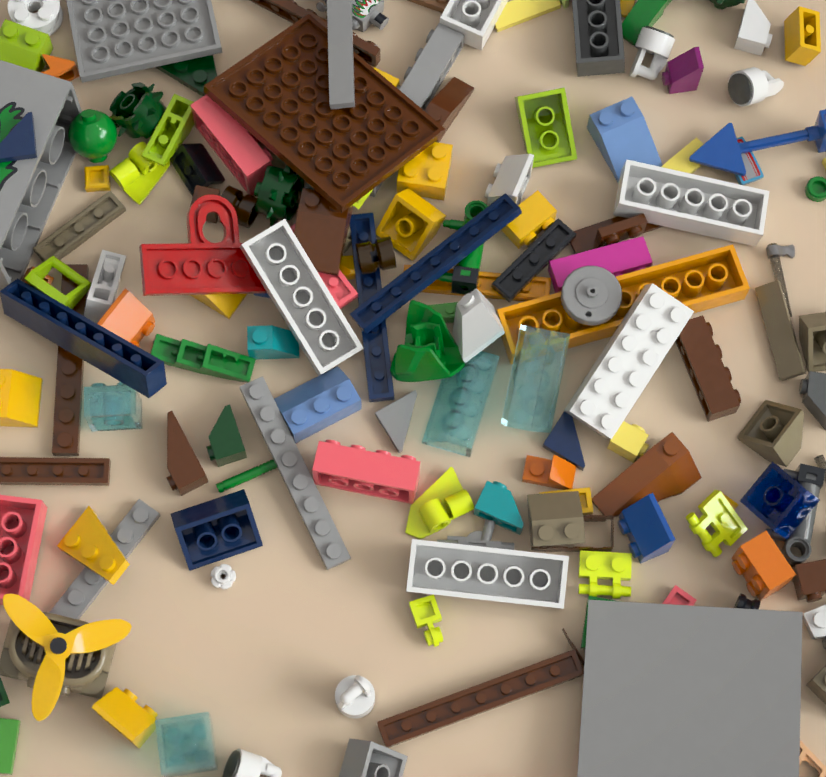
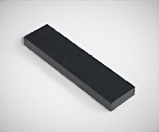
[491,218,576,303]

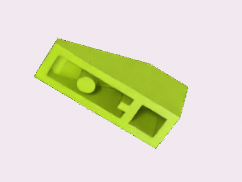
[141,94,194,167]

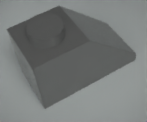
[799,371,826,430]

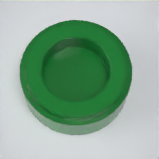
[805,176,826,202]

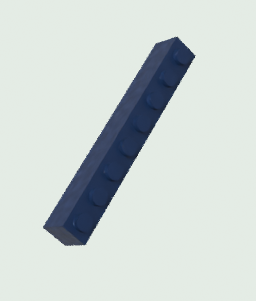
[0,278,167,398]

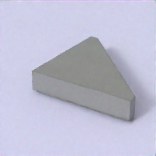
[375,390,417,453]

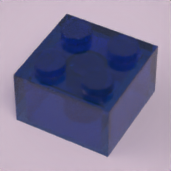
[740,461,820,540]

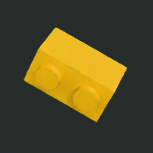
[784,6,821,66]
[501,190,557,249]

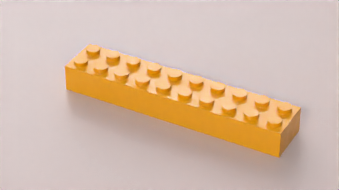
[497,244,750,365]

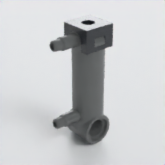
[765,463,826,567]

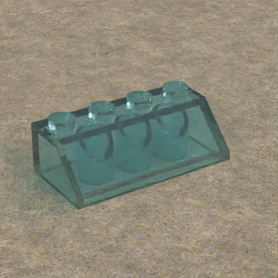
[501,324,570,433]
[422,351,500,457]

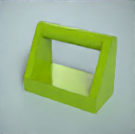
[24,256,92,309]

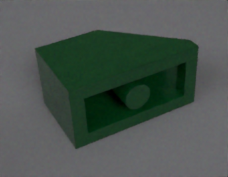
[206,405,247,467]

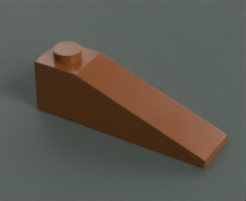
[592,432,702,520]

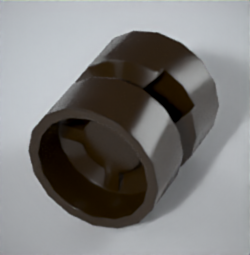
[221,186,259,228]
[355,236,396,275]

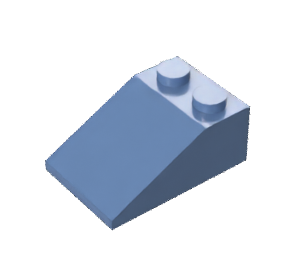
[587,96,662,184]

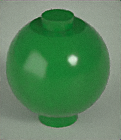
[68,109,117,163]

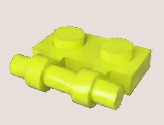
[685,490,748,557]
[578,550,632,599]

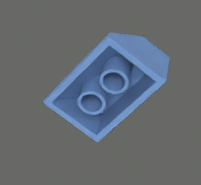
[274,366,362,444]

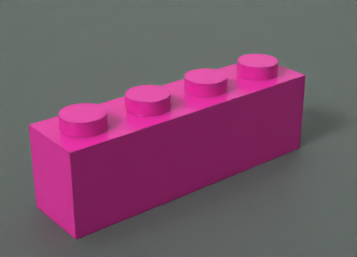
[548,236,653,293]

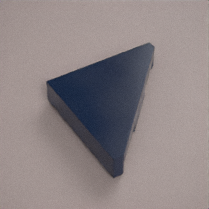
[0,112,37,163]
[543,411,585,471]

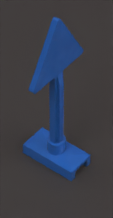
[689,109,826,176]

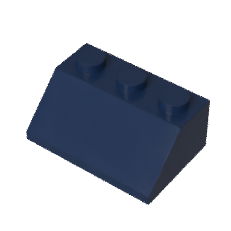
[171,489,263,571]

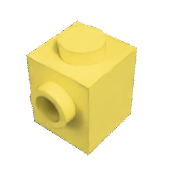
[607,421,649,463]

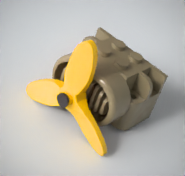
[0,593,132,721]

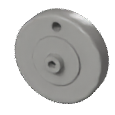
[561,266,622,326]

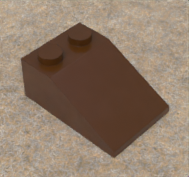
[294,188,353,276]

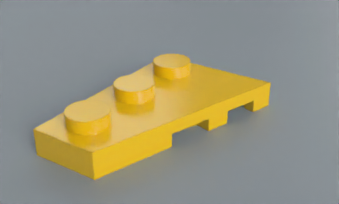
[57,506,130,585]

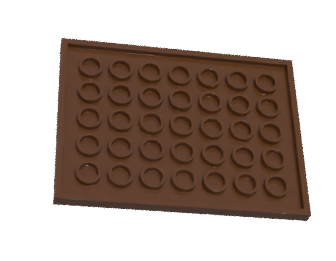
[204,14,445,213]

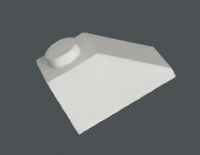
[734,0,773,56]

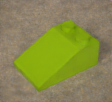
[0,19,53,72]
[515,88,577,168]

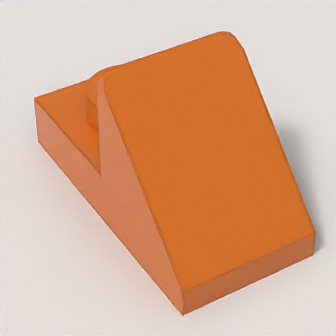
[41,54,80,81]
[522,455,576,490]

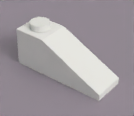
[84,250,126,323]

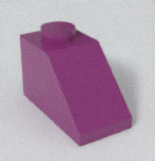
[662,46,704,94]

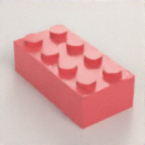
[190,95,273,195]
[312,440,421,504]
[0,495,47,605]

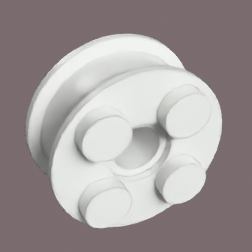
[8,0,63,36]

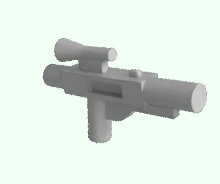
[437,520,514,550]

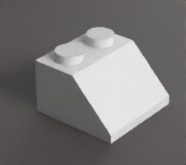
[485,154,534,206]

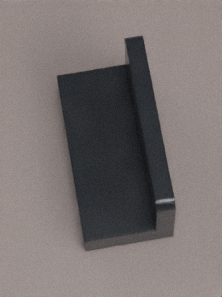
[169,143,225,196]

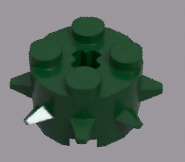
[109,82,166,139]
[254,165,304,227]

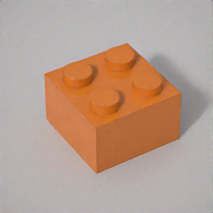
[731,530,796,601]

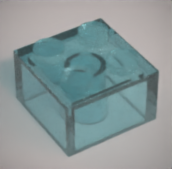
[84,382,143,432]
[155,712,218,777]

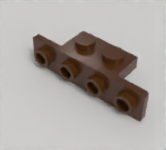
[570,213,664,254]

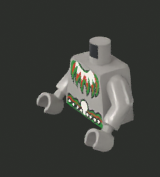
[316,0,389,32]

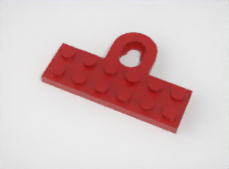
[139,194,267,296]

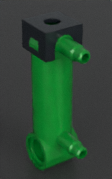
[437,200,488,295]

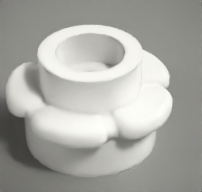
[211,564,236,589]

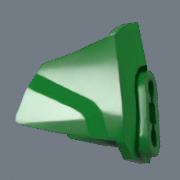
[390,300,465,382]

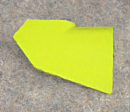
[109,142,170,205]
[405,467,474,540]

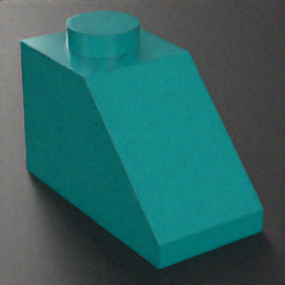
[247,325,299,360]
[474,481,524,535]

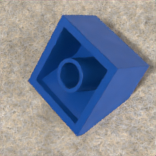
[618,493,676,564]

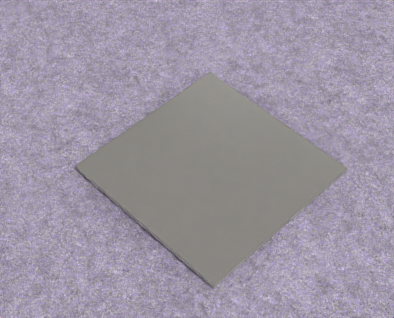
[577,600,803,777]

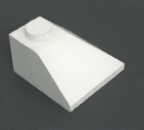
[452,288,505,363]

